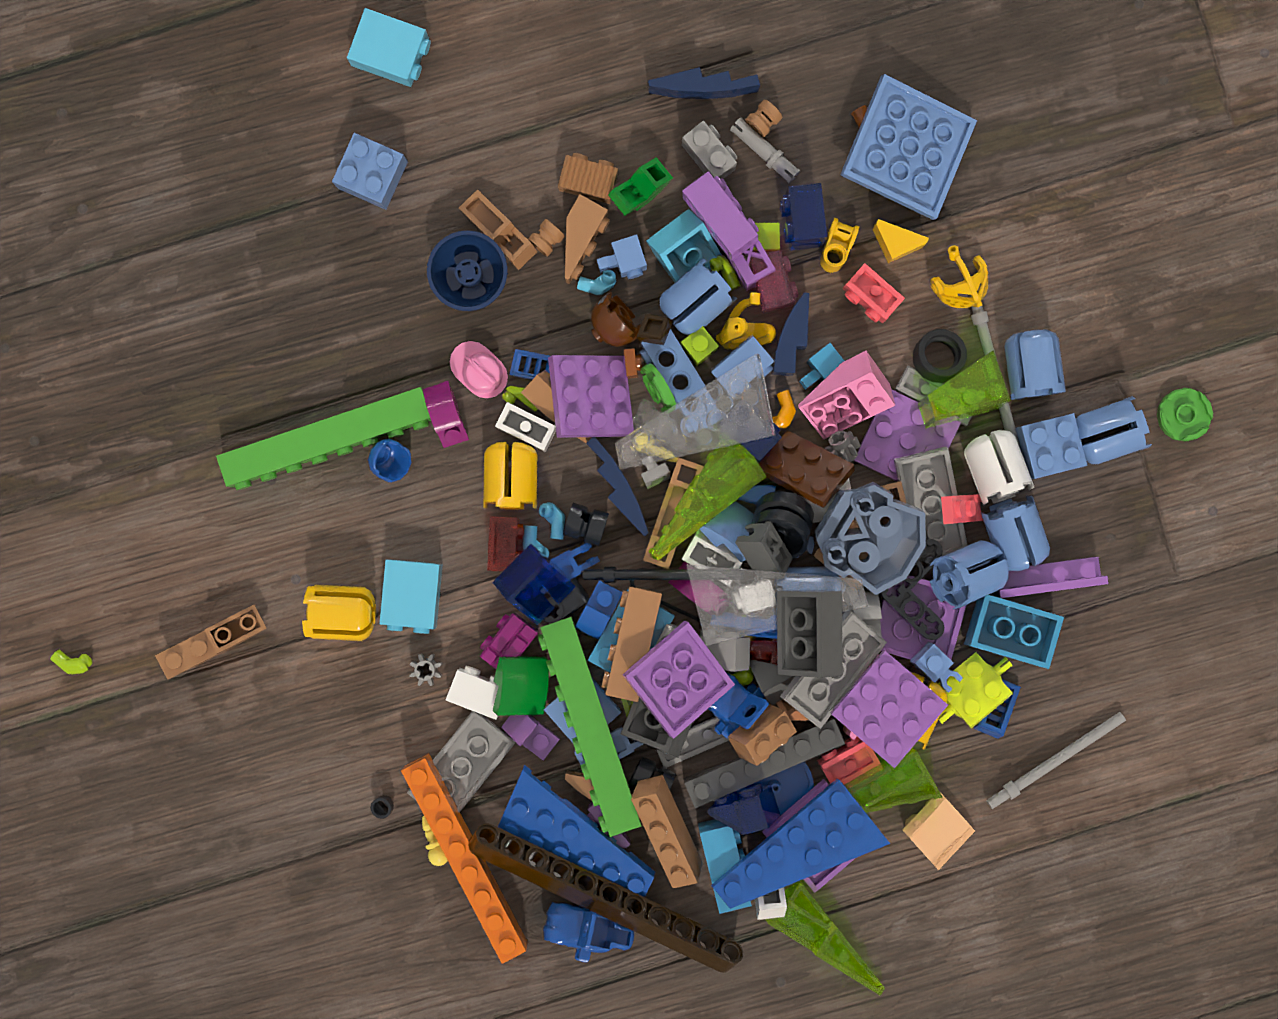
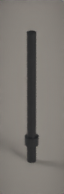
[583,567,745,583]

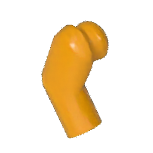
[771,390,796,430]

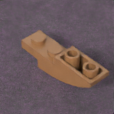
[155,605,267,680]

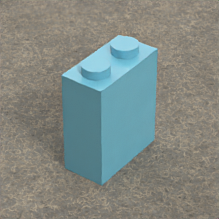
[347,8,431,87]
[379,559,443,634]

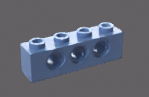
[639,329,725,436]

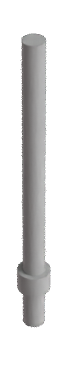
[968,291,1020,446]
[986,712,1126,809]

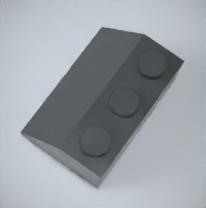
[777,590,843,678]
[621,697,692,758]

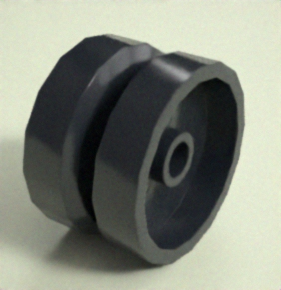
[749,491,814,559]

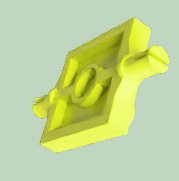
[938,652,1013,728]

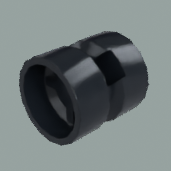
[563,502,609,546]
[628,756,676,791]

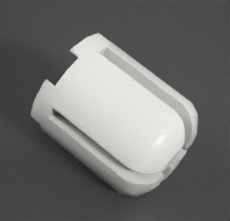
[964,430,1034,506]

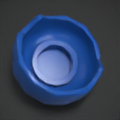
[368,439,411,482]

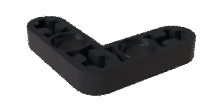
[880,539,945,640]

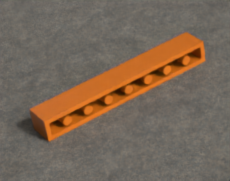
[401,753,528,964]

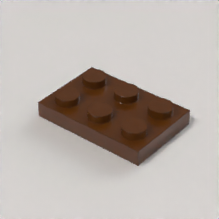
[756,430,855,508]

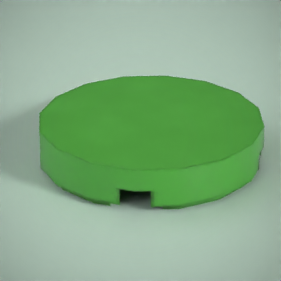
[640,363,677,415]
[1157,388,1213,442]

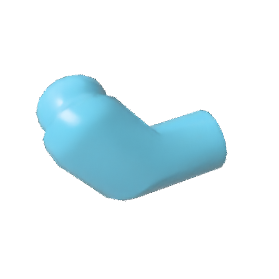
[577,270,616,295]
[539,502,565,539]
[523,525,549,562]

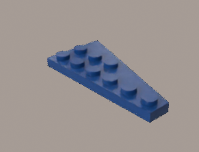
[498,765,655,897]
[711,779,890,909]

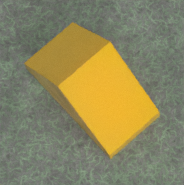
[873,219,929,263]

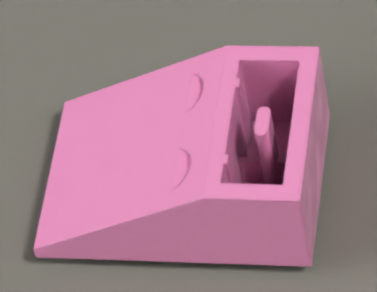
[798,351,895,440]

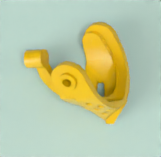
[930,245,988,308]
[716,293,776,350]

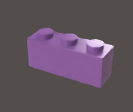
[682,171,759,261]

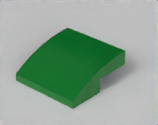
[492,657,549,716]

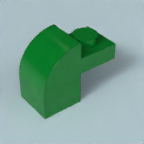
[608,157,673,216]

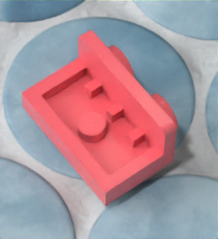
[842,263,905,324]
[817,737,881,785]

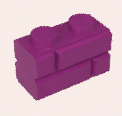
[480,612,539,669]

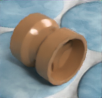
[745,100,783,138]
[528,219,565,257]

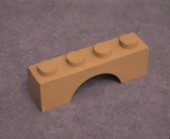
[643,457,704,569]

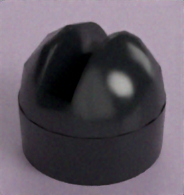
[370,795,394,819]

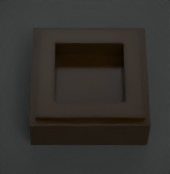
[637,314,673,345]

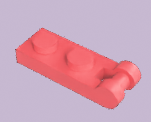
[941,494,983,524]

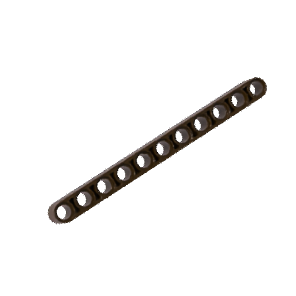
[468,823,743,973]

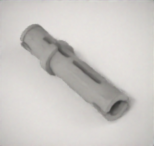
[730,117,800,183]

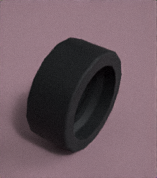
[913,329,967,383]

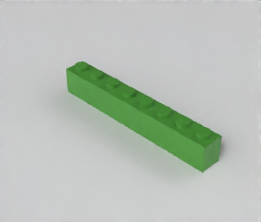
[216,387,431,490]
[537,617,641,837]

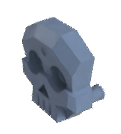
[815,482,926,595]

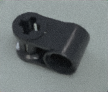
[540,577,590,623]

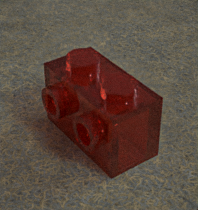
[487,516,524,572]

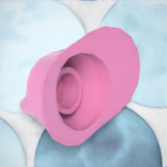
[450,341,508,398]

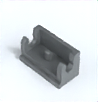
[735,521,792,579]

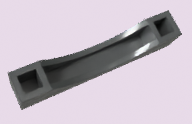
[683,716,845,808]

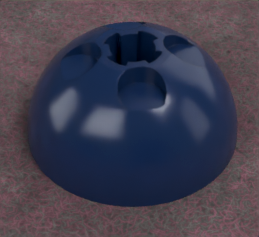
[427,231,508,311]

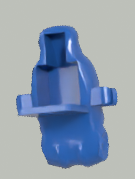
[708,671,769,738]
[543,902,634,962]

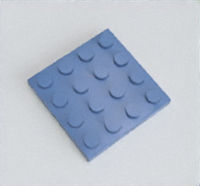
[840,74,977,220]

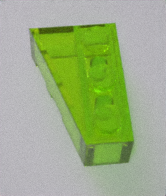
[918,350,1011,428]
[844,747,943,813]

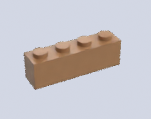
[602,586,662,702]
[631,775,703,888]

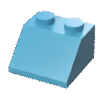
[646,209,721,282]

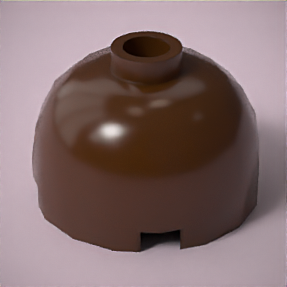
[591,292,641,347]

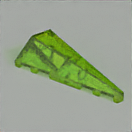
[649,432,766,560]
[765,881,885,996]

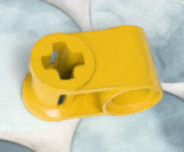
[820,217,859,273]

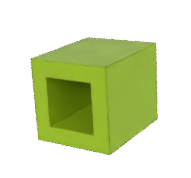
[680,326,719,367]

